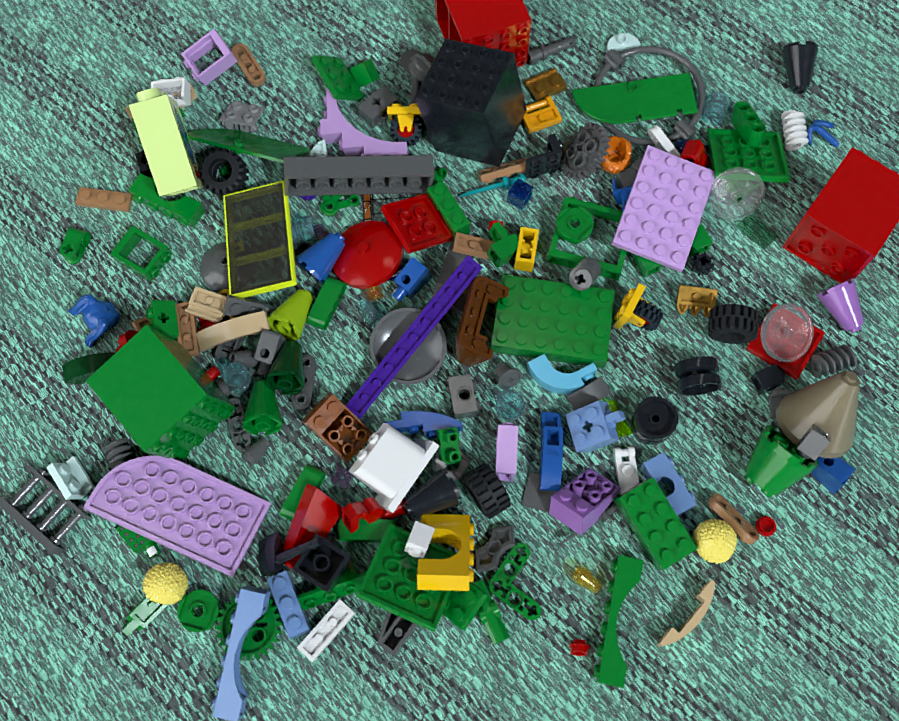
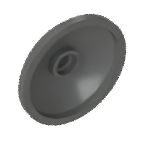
[200,242,256,292]

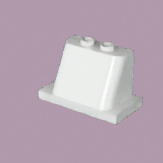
[349,423,439,513]

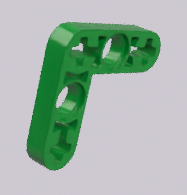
[489,543,541,621]

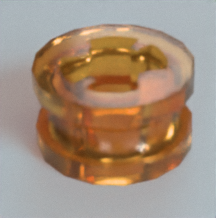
[365,286,384,301]

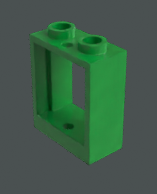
[110,225,172,282]

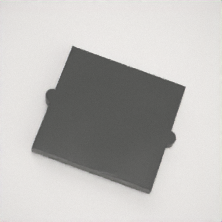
[522,472,562,513]

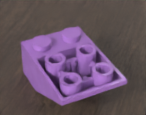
[549,468,621,535]

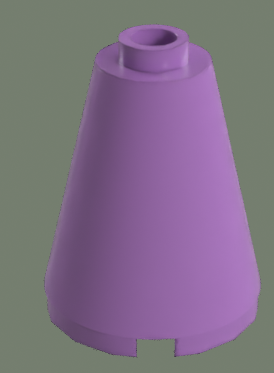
[816,278,864,333]

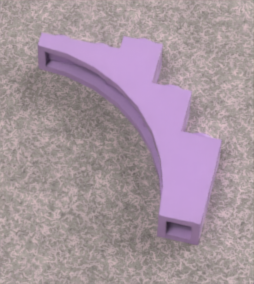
[318,88,409,156]

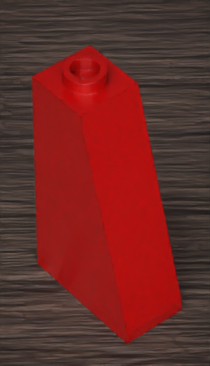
[283,484,343,569]

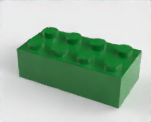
[614,477,698,570]

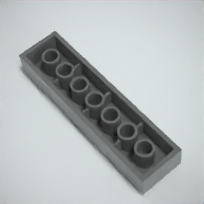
[283,154,435,196]

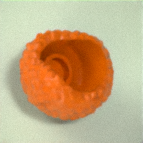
[600,136,633,174]

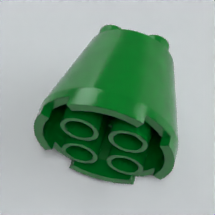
[744,425,819,497]

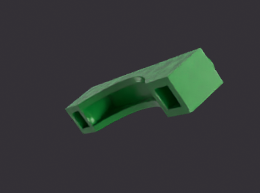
[593,555,644,688]

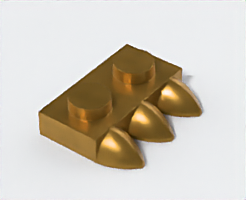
[676,284,718,318]

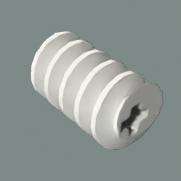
[781,110,809,151]

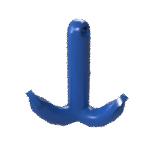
[806,119,839,147]

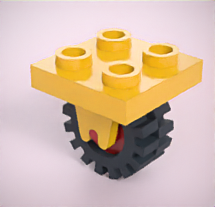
[387,104,424,147]
[613,283,663,331]

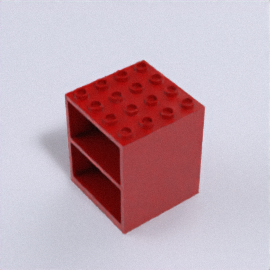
[435,0,531,67]
[782,147,899,283]

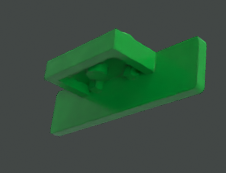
[297,560,367,610]

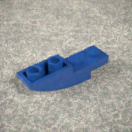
[382,411,463,438]
[539,412,563,491]

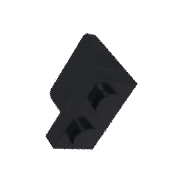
[525,133,563,179]

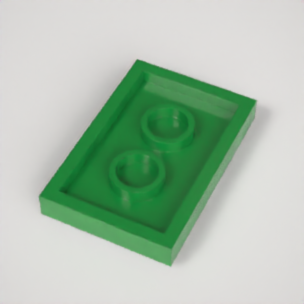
[311,55,364,101]

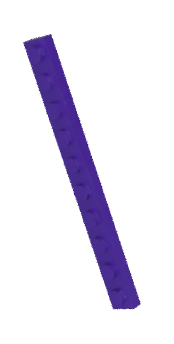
[346,255,483,419]

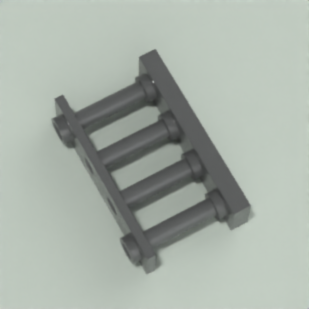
[0,465,93,556]

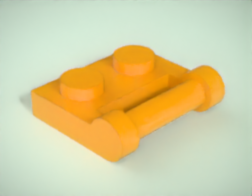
[522,95,562,134]

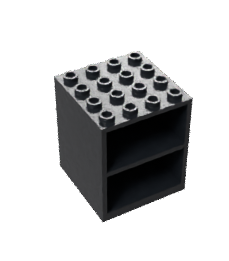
[415,39,527,167]

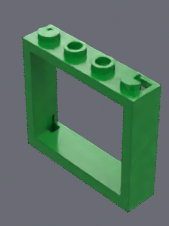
[547,197,627,281]

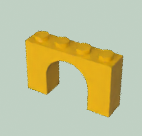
[417,514,474,591]

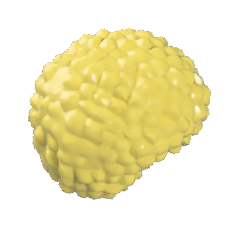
[691,518,737,564]
[142,562,188,605]

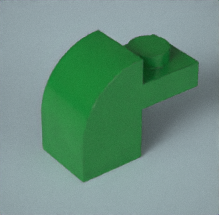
[487,221,518,268]

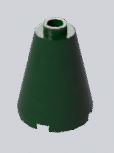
[265,340,305,395]

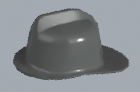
[400,50,435,83]

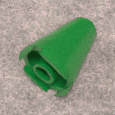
[243,379,283,435]

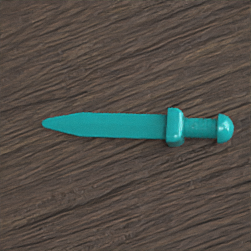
[459,174,526,197]

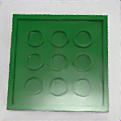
[707,128,790,183]
[356,523,457,632]

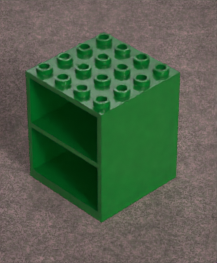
[86,325,236,461]

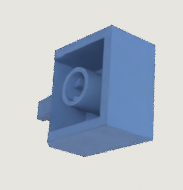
[565,401,626,453]

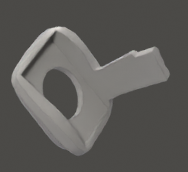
[433,451,470,481]

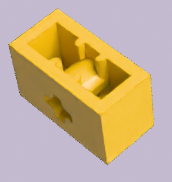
[514,227,539,272]

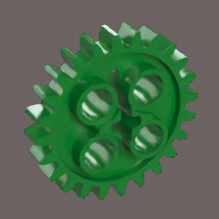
[215,596,284,661]

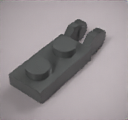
[222,295,277,318]

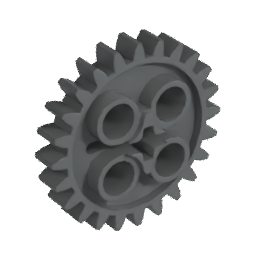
[560,122,610,181]

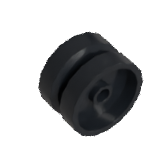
[674,356,722,396]
[630,396,678,445]

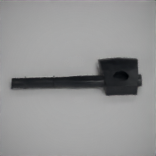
[258,533,324,576]

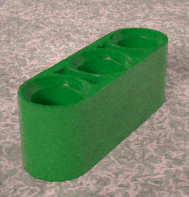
[731,101,766,147]
[307,276,347,331]
[280,464,326,521]
[337,519,397,543]

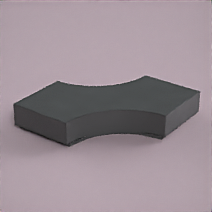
[475,525,516,572]

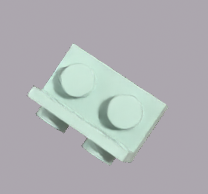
[46,456,95,500]

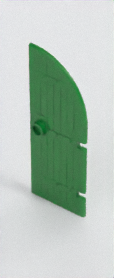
[571,73,698,124]
[187,129,310,163]

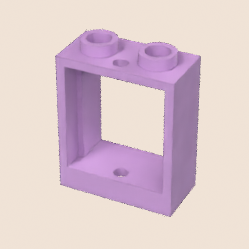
[181,29,238,86]
[495,422,518,482]

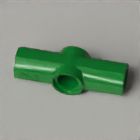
[473,579,510,645]

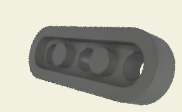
[292,354,317,411]

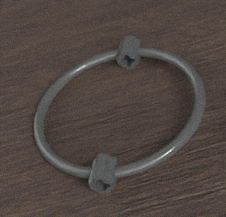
[594,46,706,146]

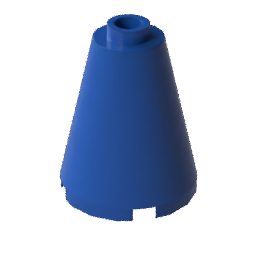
[295,232,345,284]

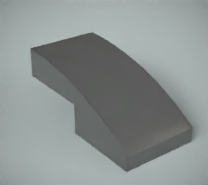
[567,376,611,411]

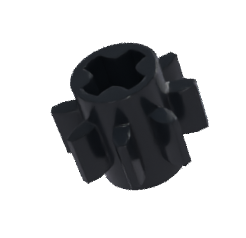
[689,252,714,276]

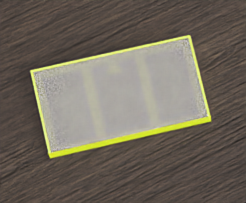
[223,181,297,298]

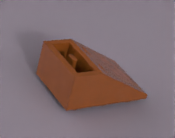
[301,393,373,463]

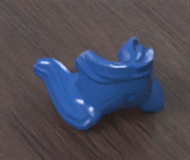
[68,294,120,348]

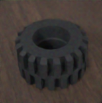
[198,148,249,196]
[708,304,759,344]
[463,463,511,519]

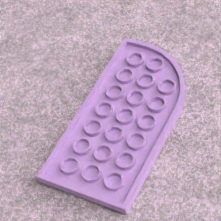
[83,456,271,577]

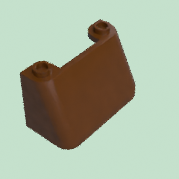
[455,276,510,367]

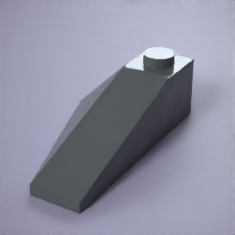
[431,241,472,315]

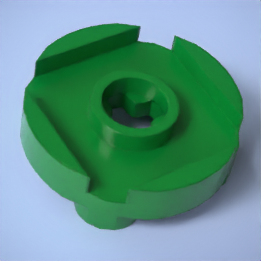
[556,206,593,244]
[177,589,220,633]

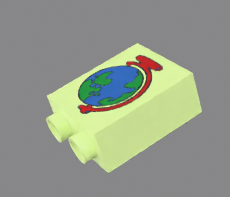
[129,88,205,197]

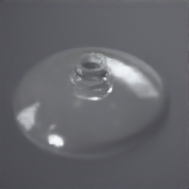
[708,167,765,220]
[761,303,814,362]

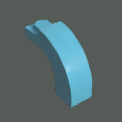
[527,354,597,394]

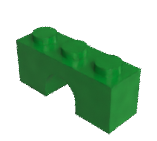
[427,181,470,239]

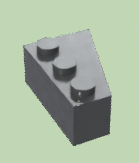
[377,612,419,658]

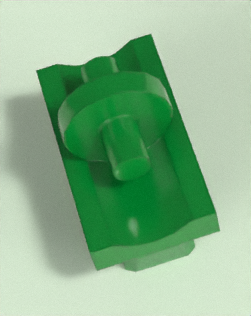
[437,427,461,465]

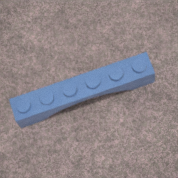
[212,585,271,721]

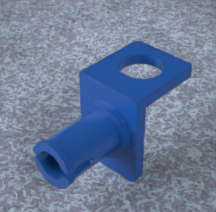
[612,178,632,211]

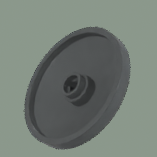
[370,307,447,385]

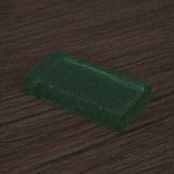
[737,213,778,250]

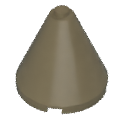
[776,371,860,458]

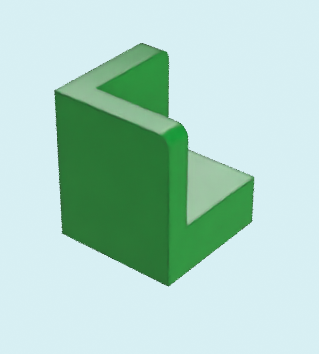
[350,58,380,87]

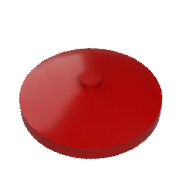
[333,220,404,289]

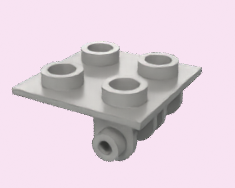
[220,101,265,133]

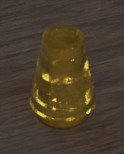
[571,565,603,594]

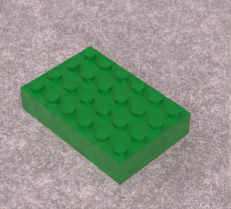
[491,275,615,368]

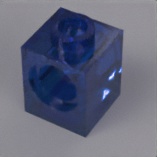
[507,179,533,211]

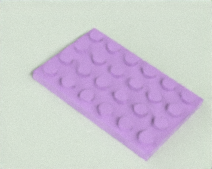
[611,145,715,272]

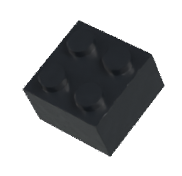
[292,534,353,594]

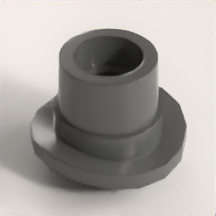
[495,362,523,390]

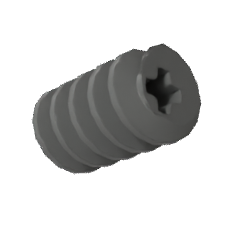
[569,258,601,291]
[810,344,857,379]
[104,438,133,469]

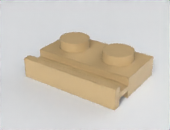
[185,286,227,323]

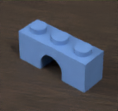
[640,452,696,516]
[267,571,312,639]

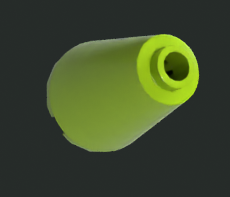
[268,289,313,341]

